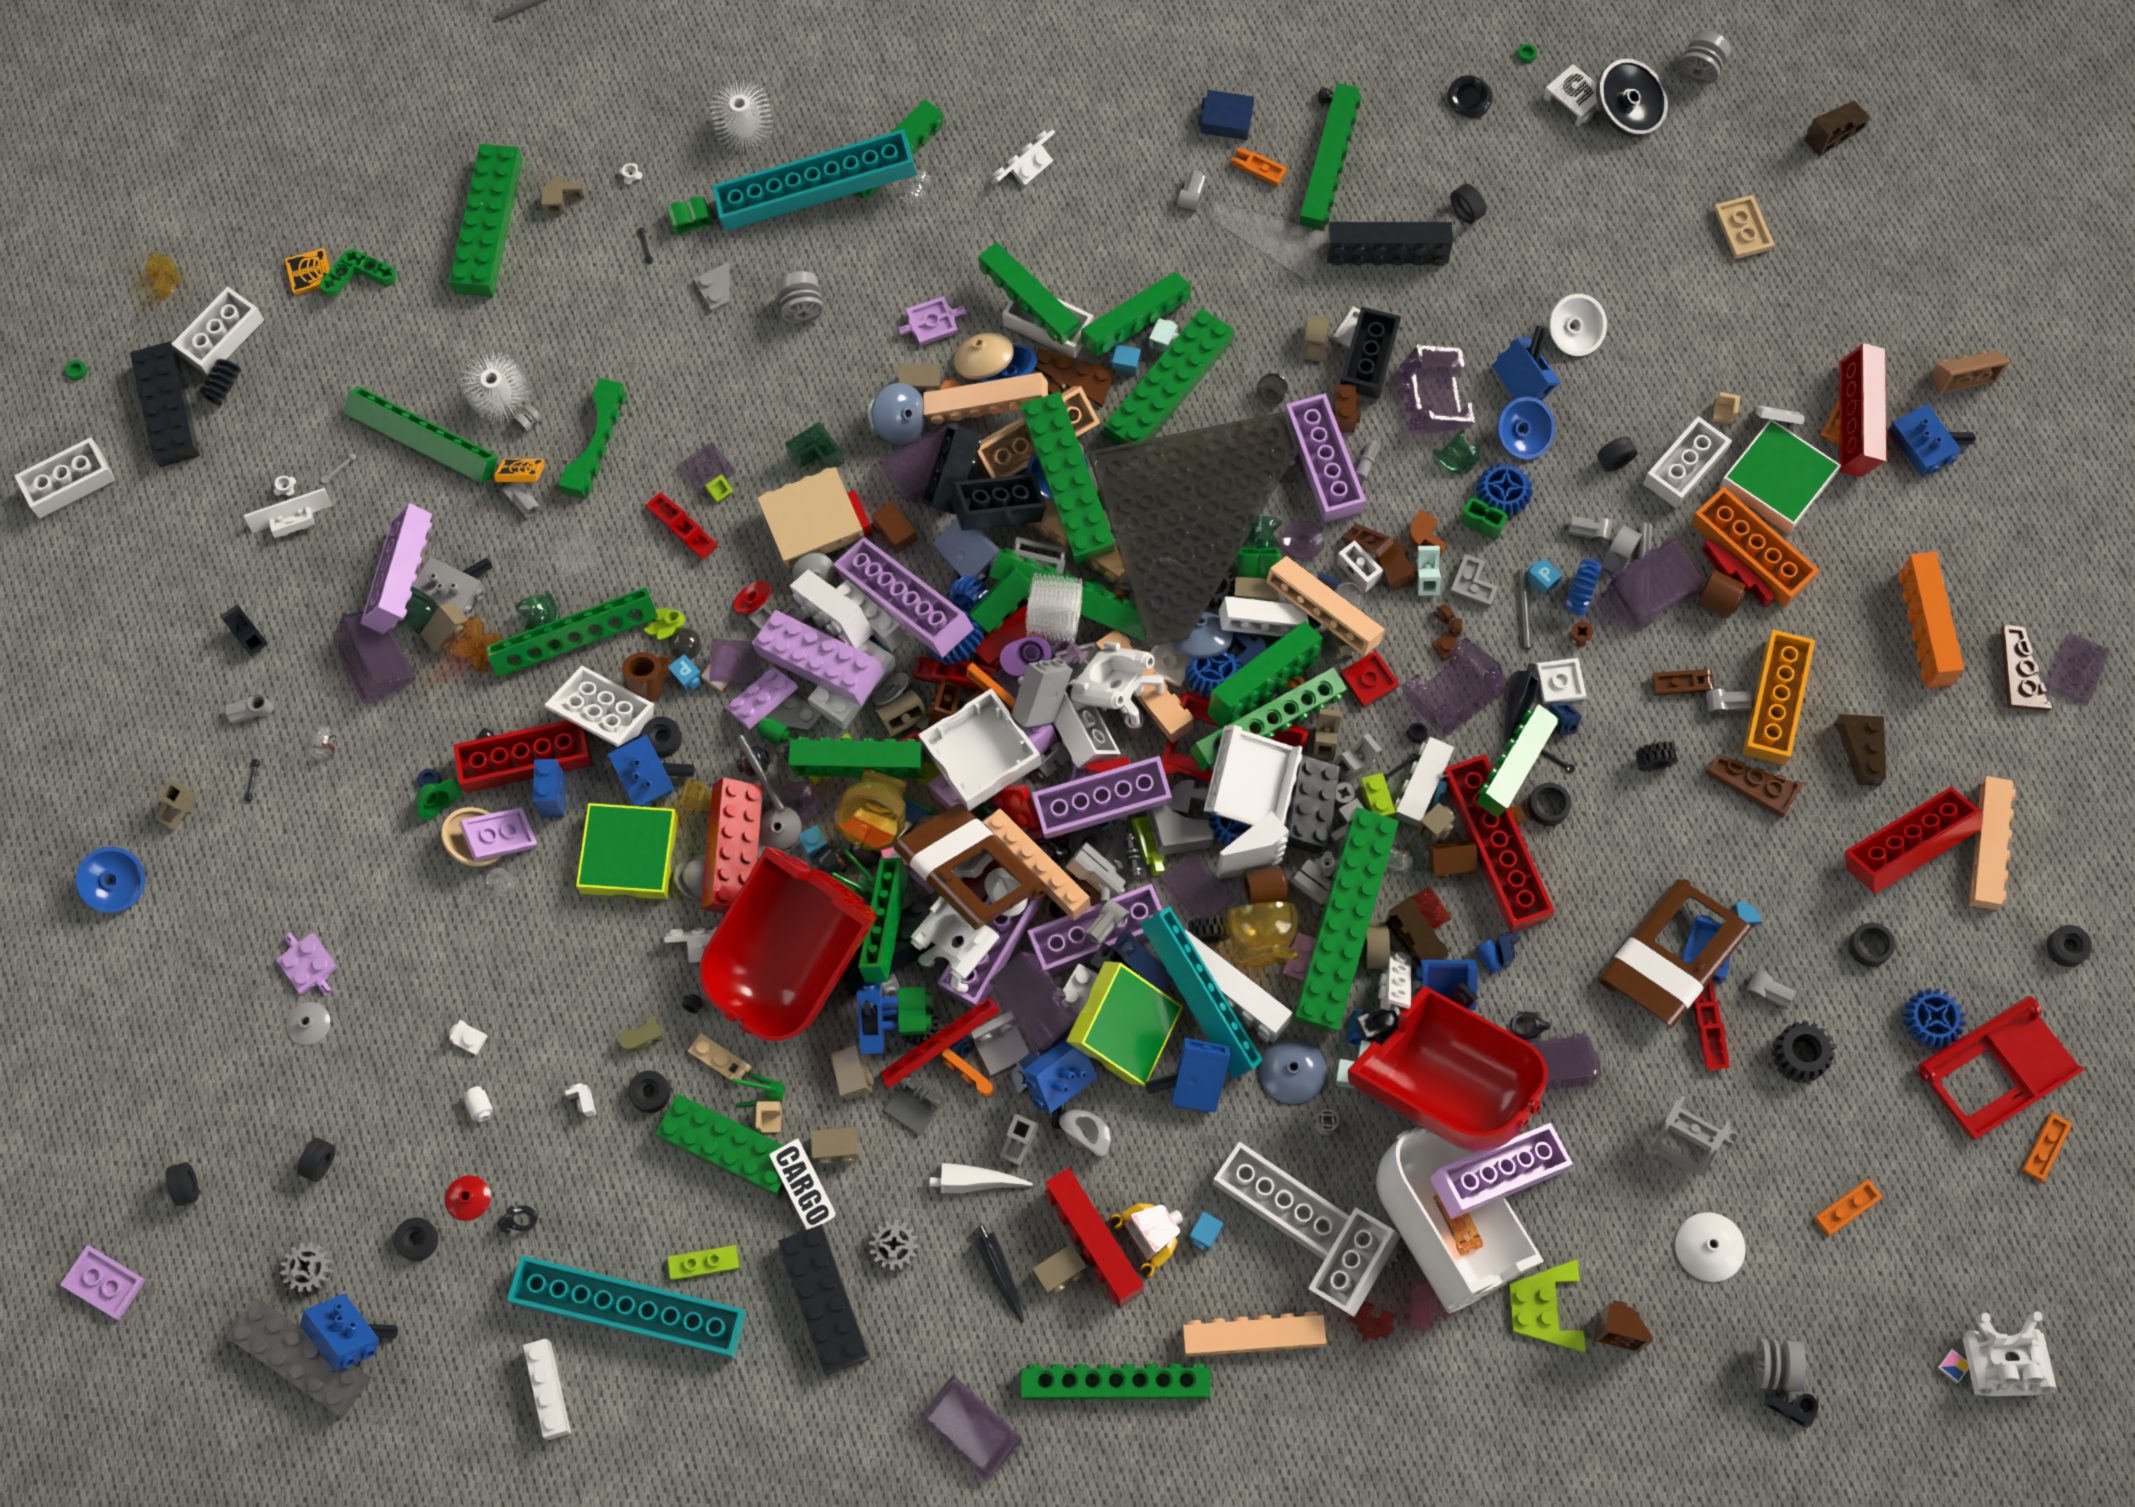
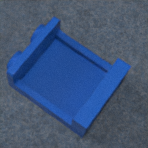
[1682,915,1731,984]
[1416,960,1478,1010]

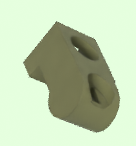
[619,1015,664,1053]

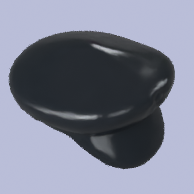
[1447,75,1493,118]

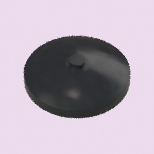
[1596,59,1668,137]

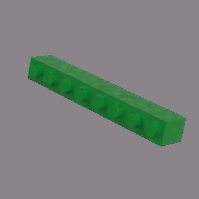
[1299,83,1362,231]
[343,387,498,483]
[989,548,1157,642]

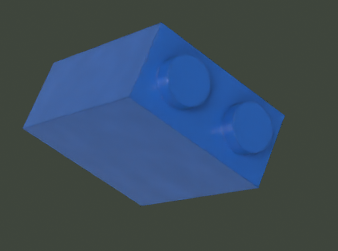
[533,759,566,818]

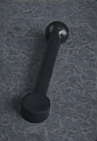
[638,227,653,264]
[1540,748,1575,773]
[1383,753,1418,782]
[244,759,260,802]

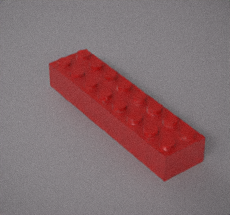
[1442,754,1555,932]

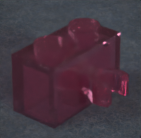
[1406,1279,1449,1332]

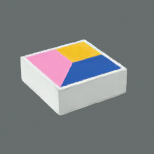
[1937,1349,1969,1384]

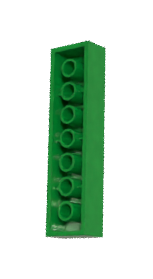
[449,144,523,297]
[1103,308,1234,458]
[1020,391,1115,564]

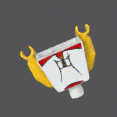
[1110,1203,1183,1277]

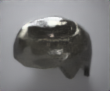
[1256,373,1288,406]
[668,627,702,660]

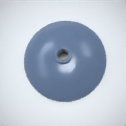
[871,383,927,446]
[1169,612,1233,659]
[1259,1038,1327,1105]

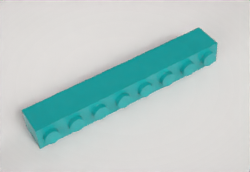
[1140,905,1263,1078]

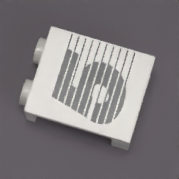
[1543,64,1600,126]

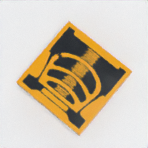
[285,248,330,295]
[495,459,545,483]

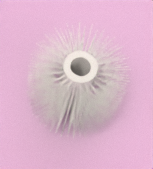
[710,80,774,153]
[461,352,530,423]
[1025,573,1083,642]

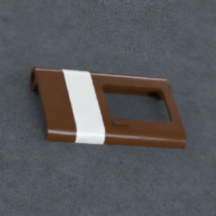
[894,804,1047,931]
[1597,879,1751,1029]

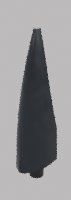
[1504,663,1541,752]
[974,1225,1024,1323]

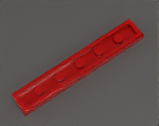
[880,996,1000,1088]

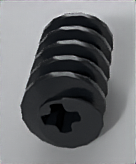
[199,359,241,406]

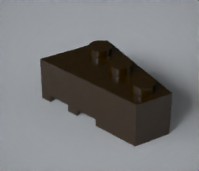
[1804,100,1870,157]
[1834,714,1886,786]
[1386,896,1449,968]

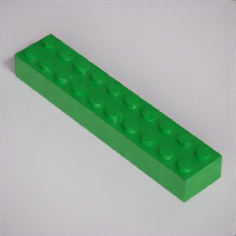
[1291,807,1399,1034]

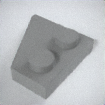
[766,693,822,732]

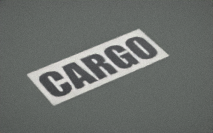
[769,1138,836,1229]

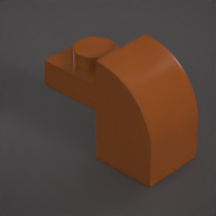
[1409,509,1447,557]

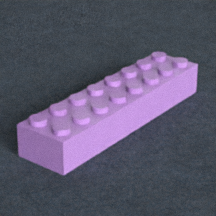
[833,537,974,658]

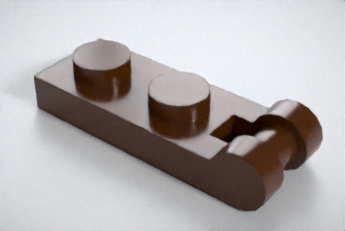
[1341,524,1394,557]
[1652,669,1715,696]

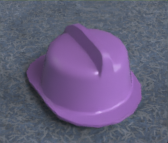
[1000,636,1051,676]

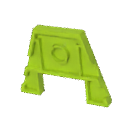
[1509,1260,1586,1353]

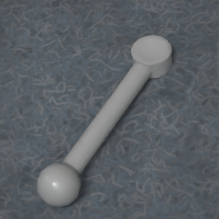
[320,454,356,484]

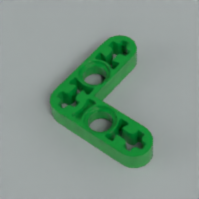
[320,249,396,298]

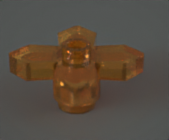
[450,616,504,674]

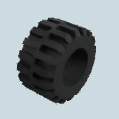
[1772,1021,1835,1083]

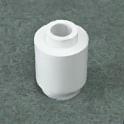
[464,1086,493,1122]

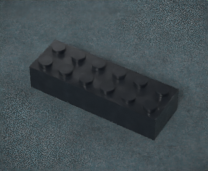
[1327,222,1453,266]
[130,341,200,467]
[840,891,959,997]
[778,1224,870,1376]

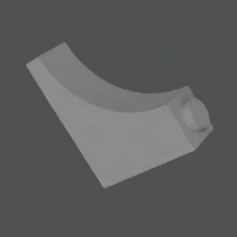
[1145,805,1214,856]

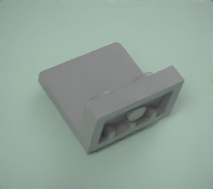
[970,1011,1030,1076]

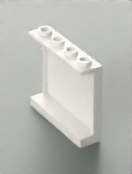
[1204,725,1302,826]

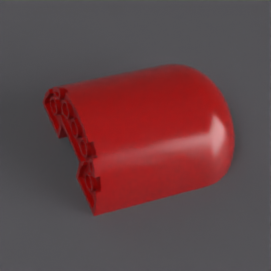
[700,847,877,1041]
[1348,986,1548,1152]

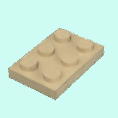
[1714,195,1775,259]

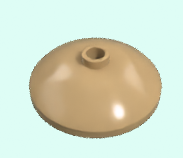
[954,332,1014,379]
[441,807,501,867]

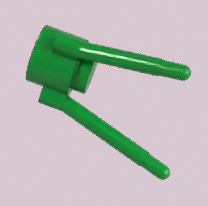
[831,849,876,900]
[732,1072,785,1107]

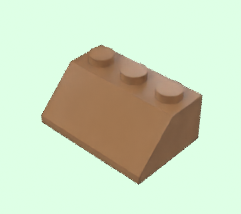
[1931,351,2010,394]

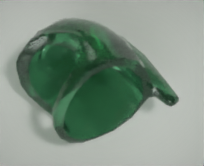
[1432,428,1481,474]
[1241,512,1282,549]
[398,586,438,635]
[515,590,560,630]

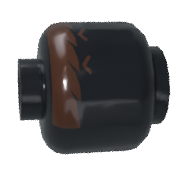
[737,746,771,777]
[813,845,847,877]

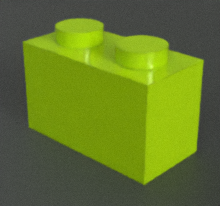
[1360,773,1396,819]

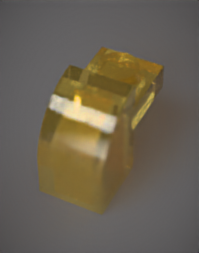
[145,252,182,300]
[680,778,712,815]

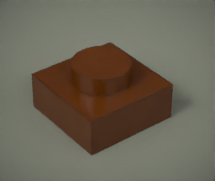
[1431,632,1462,661]

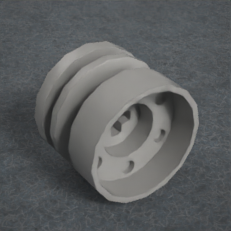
[1679,30,1731,85]
[776,271,824,324]
[1753,1338,1806,1392]

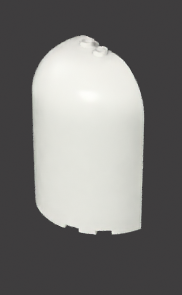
[1376,1126,1544,1313]

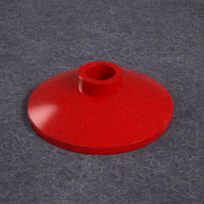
[733,581,771,614]
[445,1175,491,1221]

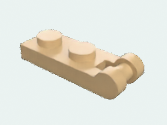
[688,1033,752,1086]

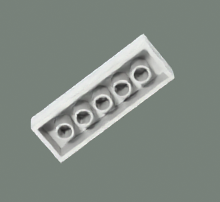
[1185,930,1292,1043]
[1213,1141,1350,1260]

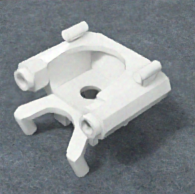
[1071,641,1165,726]
[910,896,1000,993]
[1963,1311,2057,1396]

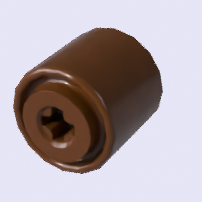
[1697,570,1745,619]
[622,652,663,702]
[1243,865,1289,910]

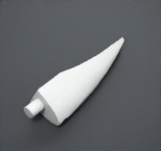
[930,1163,1033,1193]

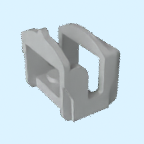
[1013,537,1068,575]
[1652,1096,1739,1176]

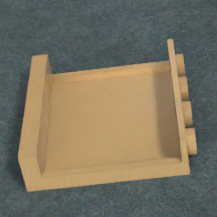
[757,467,864,569]

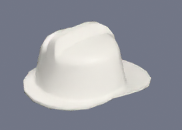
[985,867,1028,917]

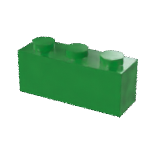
[969,565,1032,633]

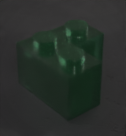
[785,421,845,469]

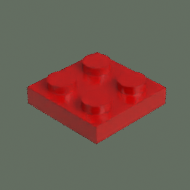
[1340,651,1400,708]
[992,785,1041,828]

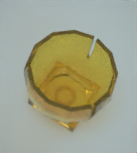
[835,768,907,850]
[1226,902,1298,968]

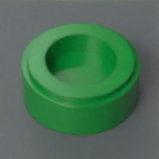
[1517,44,1537,63]
[65,360,87,381]

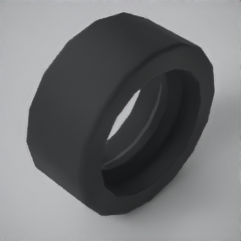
[1450,183,1487,224]
[1528,783,1571,826]
[1849,922,1895,967]

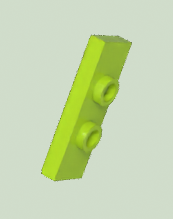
[668,1245,740,1281]

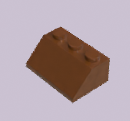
[1593,1301,1653,1352]

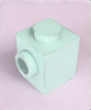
[1149,318,1179,353]

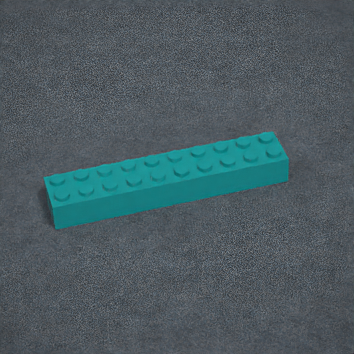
[712,129,917,231]
[507,1255,748,1359]

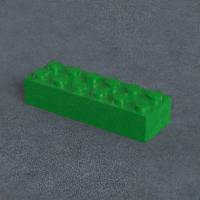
[1208,621,1323,728]
[788,737,926,779]
[655,1094,785,1198]

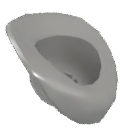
[674,854,706,900]
[1059,1109,1110,1157]

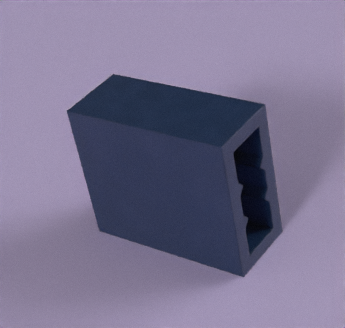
[1198,90,1255,140]
[1113,930,1174,992]

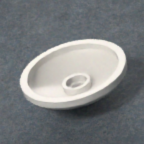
[1549,294,1607,356]
[1675,1213,1745,1282]

